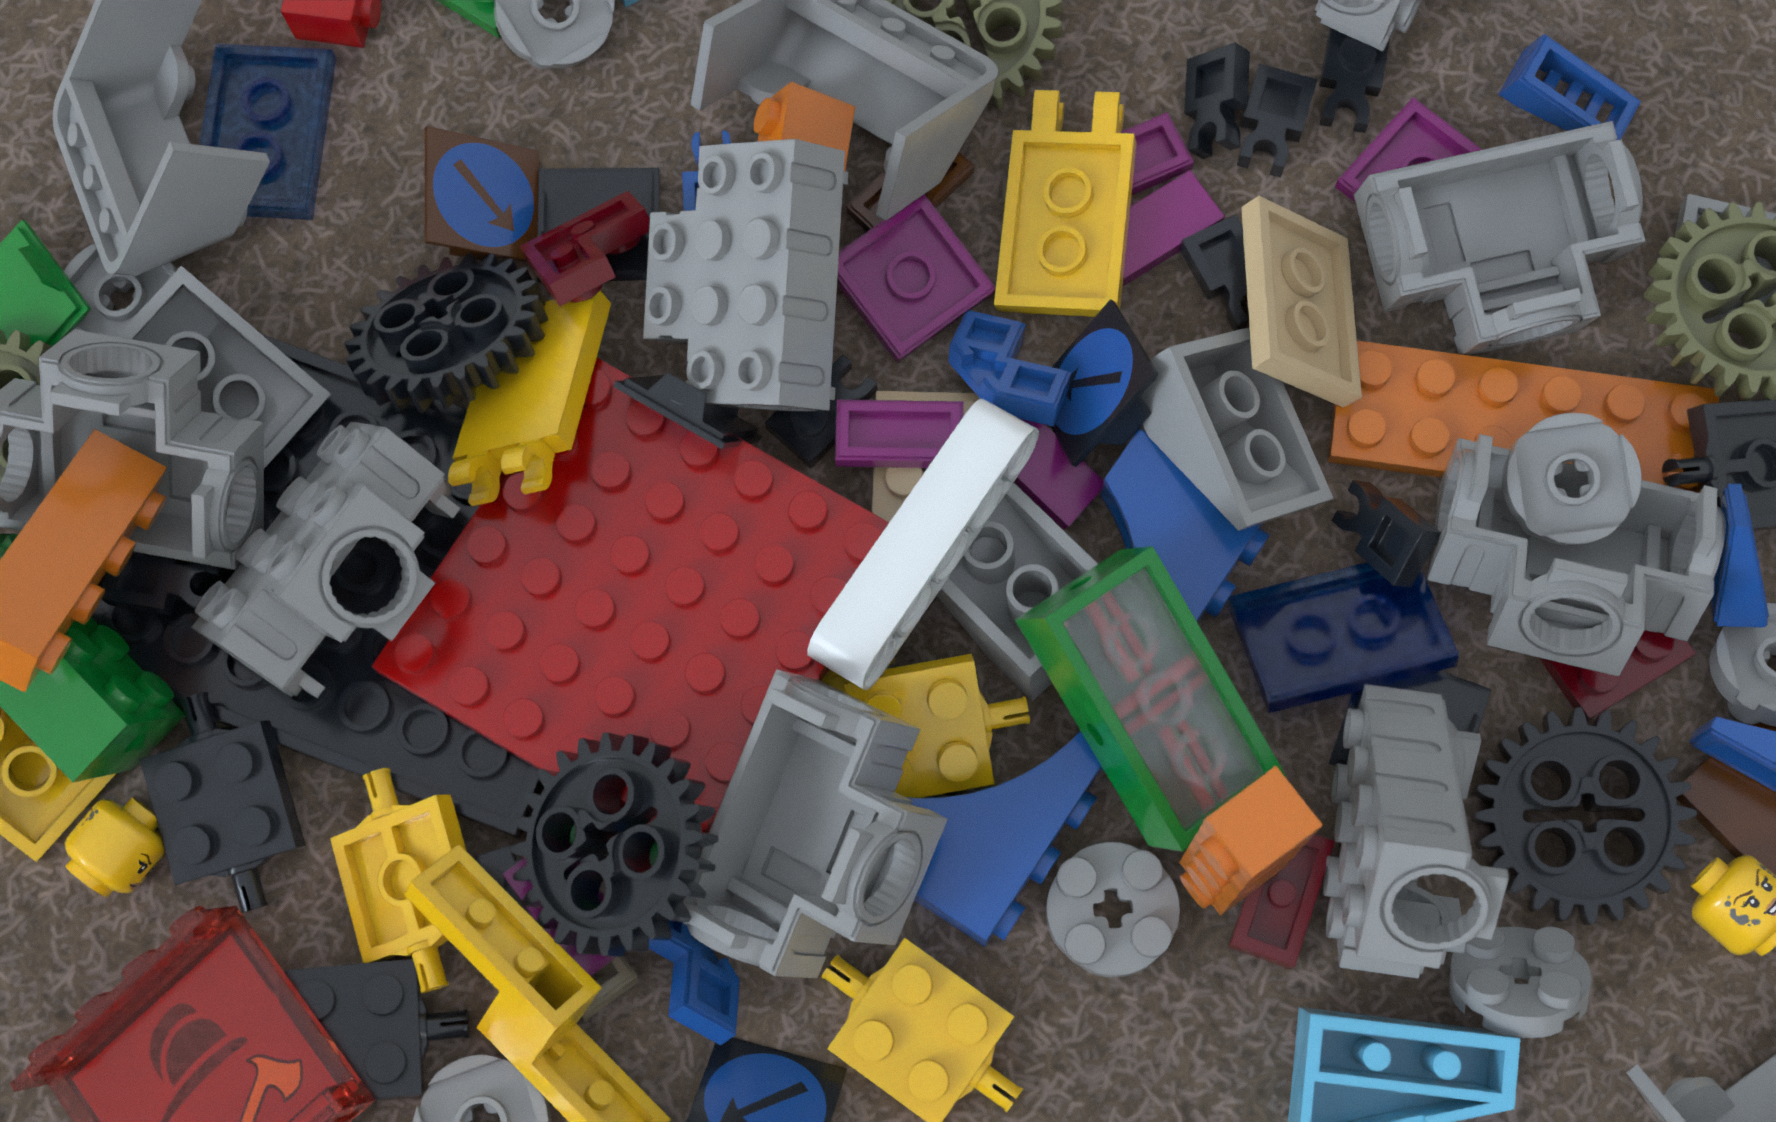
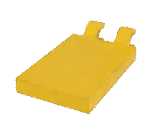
[994,90,1137,317]
[448,291,611,506]

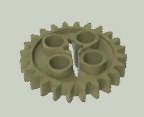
[886,0,1063,109]
[1644,202,1776,401]

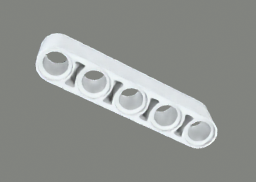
[807,399,1039,690]

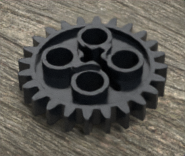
[344,253,548,413]
[1471,707,1697,925]
[510,732,718,957]

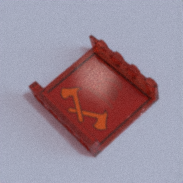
[10,906,375,1122]

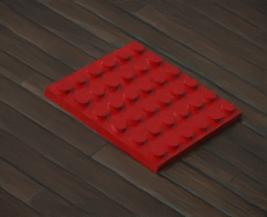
[371,358,889,849]

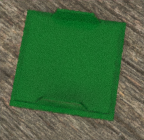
[0,220,92,380]

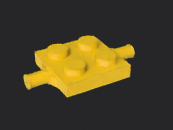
[843,654,1030,798]
[330,768,466,993]
[821,938,1023,1122]

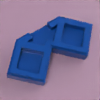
[948,310,1071,427]
[649,919,740,1045]

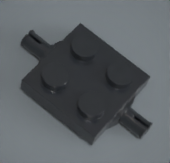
[1662,399,1776,531]
[140,692,306,914]
[234,959,469,1103]

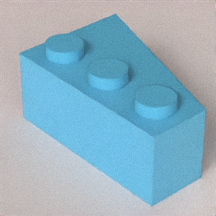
[1288,1007,1520,1122]

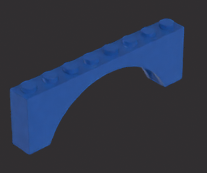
[906,428,1270,947]

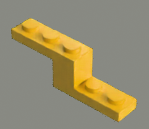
[404,844,671,1122]

